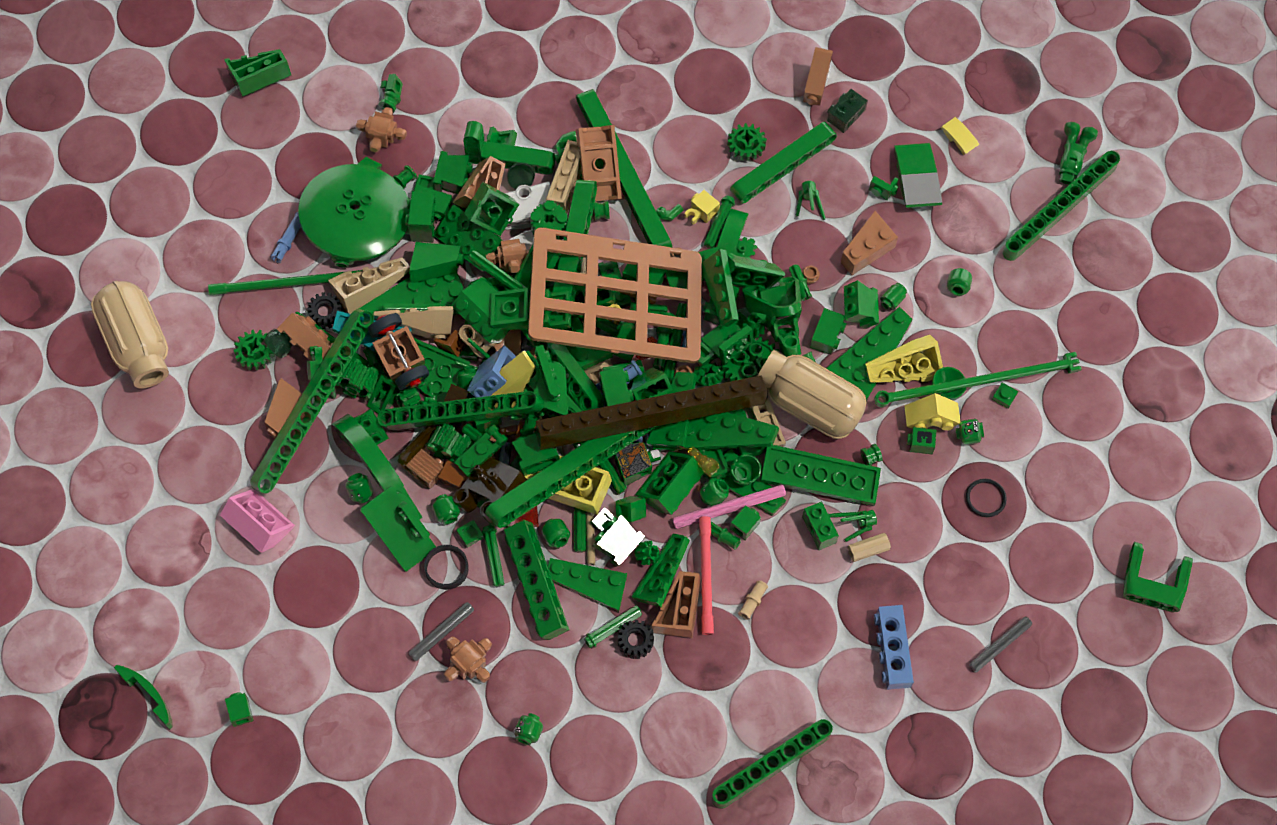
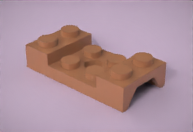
[575,125,622,201]

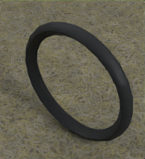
[966,478,1007,517]

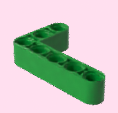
[463,121,555,175]

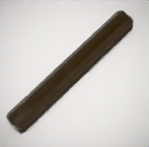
[397,424,441,466]

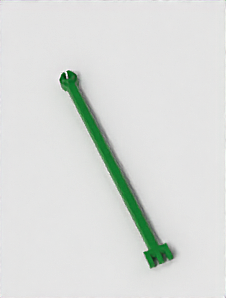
[874,352,1082,407]

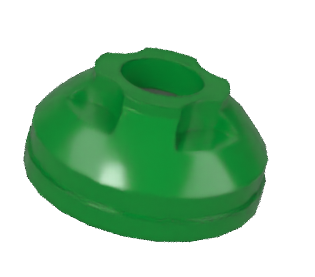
[932,367,966,400]

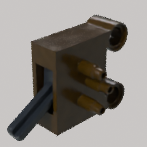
[453,442,528,526]

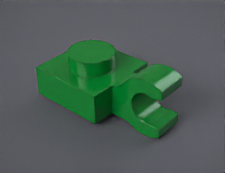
[307,346,323,380]

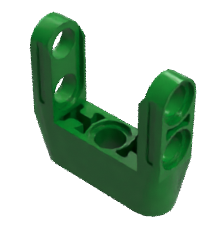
[1123,541,1193,612]

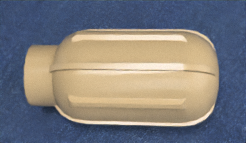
[91,281,169,388]
[758,350,867,438]

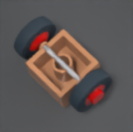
[368,313,430,390]

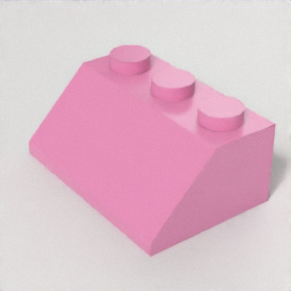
[220,489,295,553]

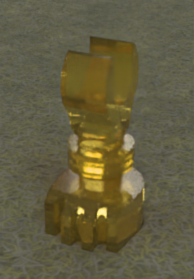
[687,447,719,477]

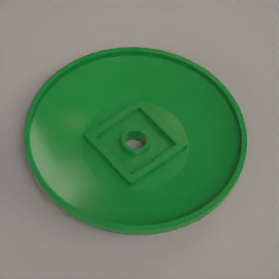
[298,164,410,261]

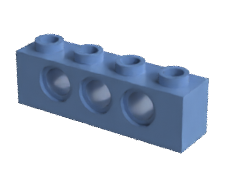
[874,605,914,690]

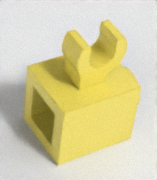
[684,190,720,224]

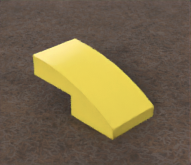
[941,117,979,155]

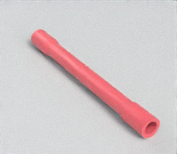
[699,516,714,635]

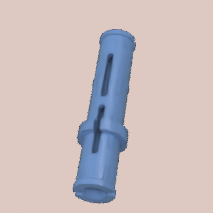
[270,212,301,263]

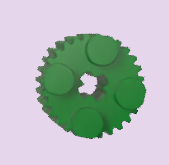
[530,200,568,240]
[336,358,379,401]
[426,423,472,464]

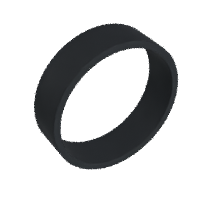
[424,545,469,590]

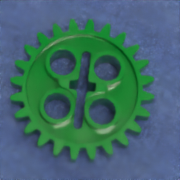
[721,337,780,382]

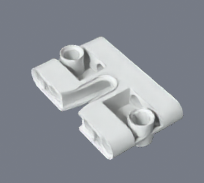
[505,182,564,258]

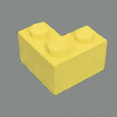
[904,393,960,430]

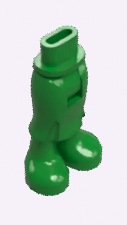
[1059,122,1098,185]

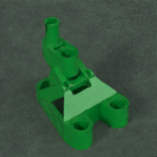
[742,277,802,357]

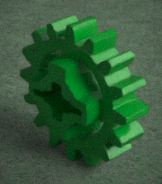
[727,123,767,161]
[234,329,276,370]

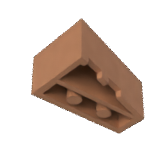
[453,156,505,209]
[841,211,898,275]
[277,313,342,370]
[652,571,701,638]

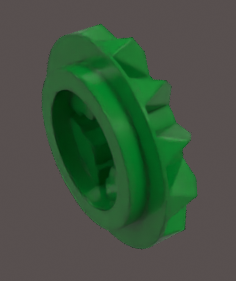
[693,362,724,386]

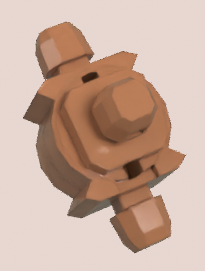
[356,107,407,152]
[486,239,530,274]
[444,636,492,683]

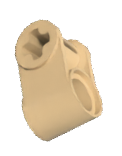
[459,324,496,358]

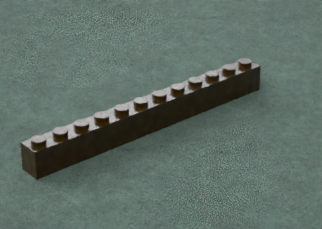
[535,375,768,450]

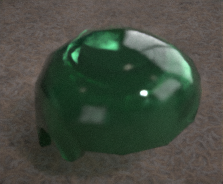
[507,162,535,190]
[265,328,292,358]

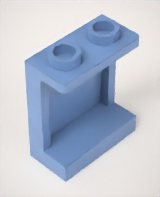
[467,345,516,398]

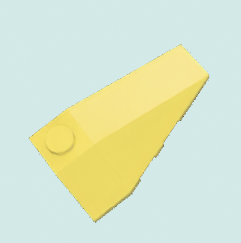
[865,335,943,382]
[491,351,536,417]

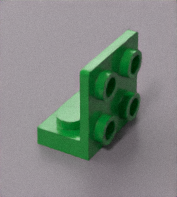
[701,322,754,364]

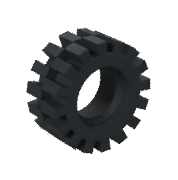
[307,292,343,329]
[618,620,654,659]

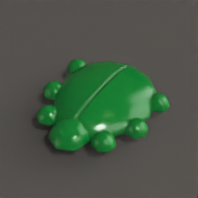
[736,237,757,257]

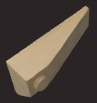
[328,258,410,314]
[373,306,453,340]

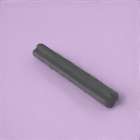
[409,602,474,661]
[969,617,1032,673]

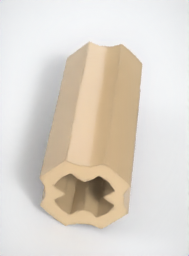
[847,533,891,562]

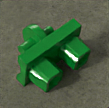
[354,408,389,445]

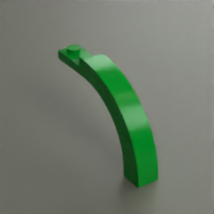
[332,414,423,520]

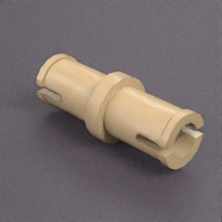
[738,580,768,620]

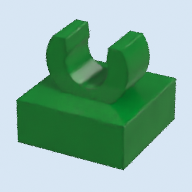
[380,74,403,97]

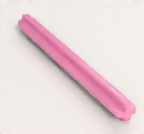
[673,485,786,529]

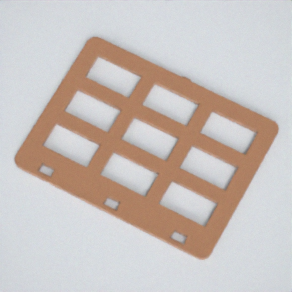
[528,228,702,363]

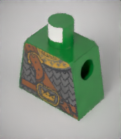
[613,442,661,486]

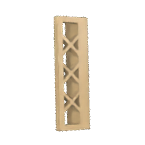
[546,140,582,213]

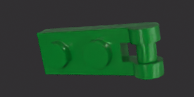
[598,261,631,309]
[535,345,561,402]
[455,425,508,477]

